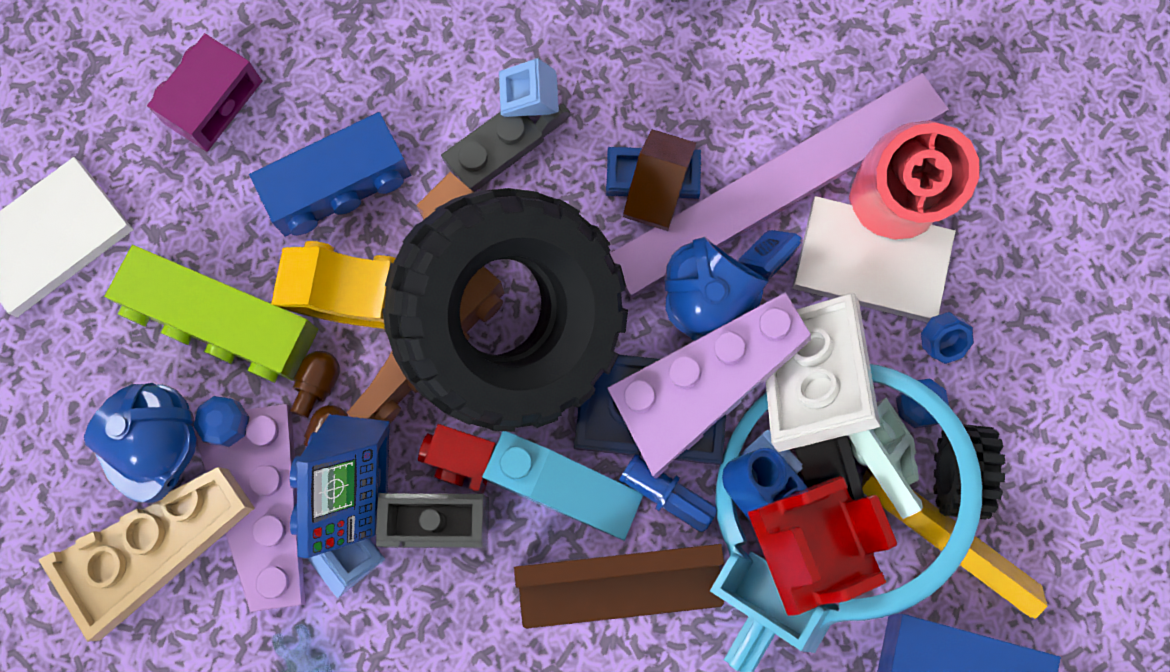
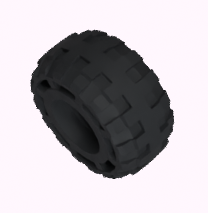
[382,188,628,432]

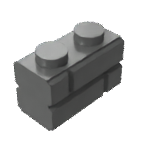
[376,493,489,549]

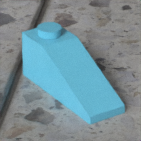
[482,431,643,541]

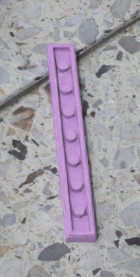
[610,73,949,299]

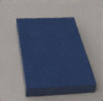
[574,355,726,465]

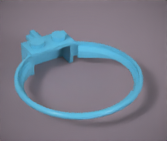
[710,364,982,672]

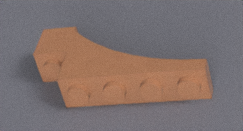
[347,172,504,423]

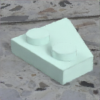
[848,398,923,519]

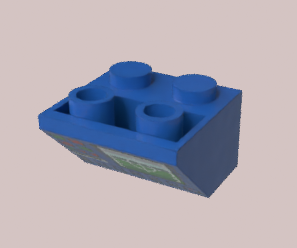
[290,414,390,558]

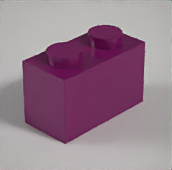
[147,33,263,152]

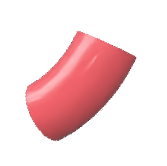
[849,120,979,239]

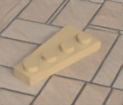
[38,467,255,642]

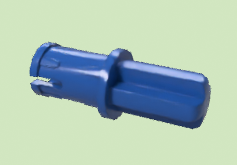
[619,454,717,532]

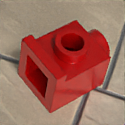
[418,424,497,494]

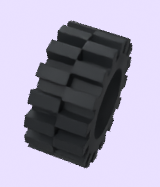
[933,424,1005,520]

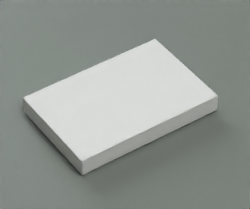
[0,157,134,317]
[792,196,956,323]
[766,293,881,452]

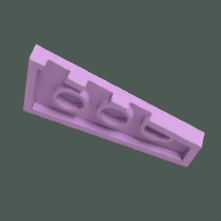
[608,292,811,479]
[193,404,306,612]

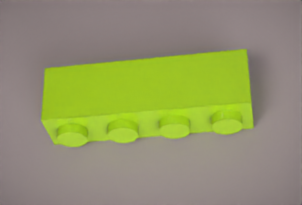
[104,244,319,383]

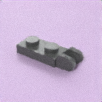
[441,103,571,192]

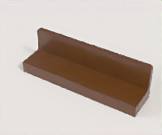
[514,544,724,629]

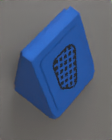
[738,230,802,280]

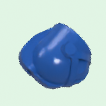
[664,237,769,341]
[84,383,196,503]

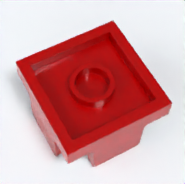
[748,476,897,616]

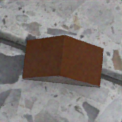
[623,129,696,231]

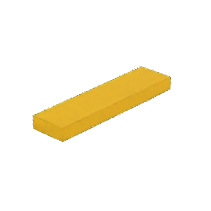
[861,468,1048,619]

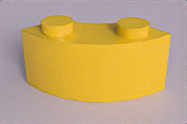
[271,241,396,329]

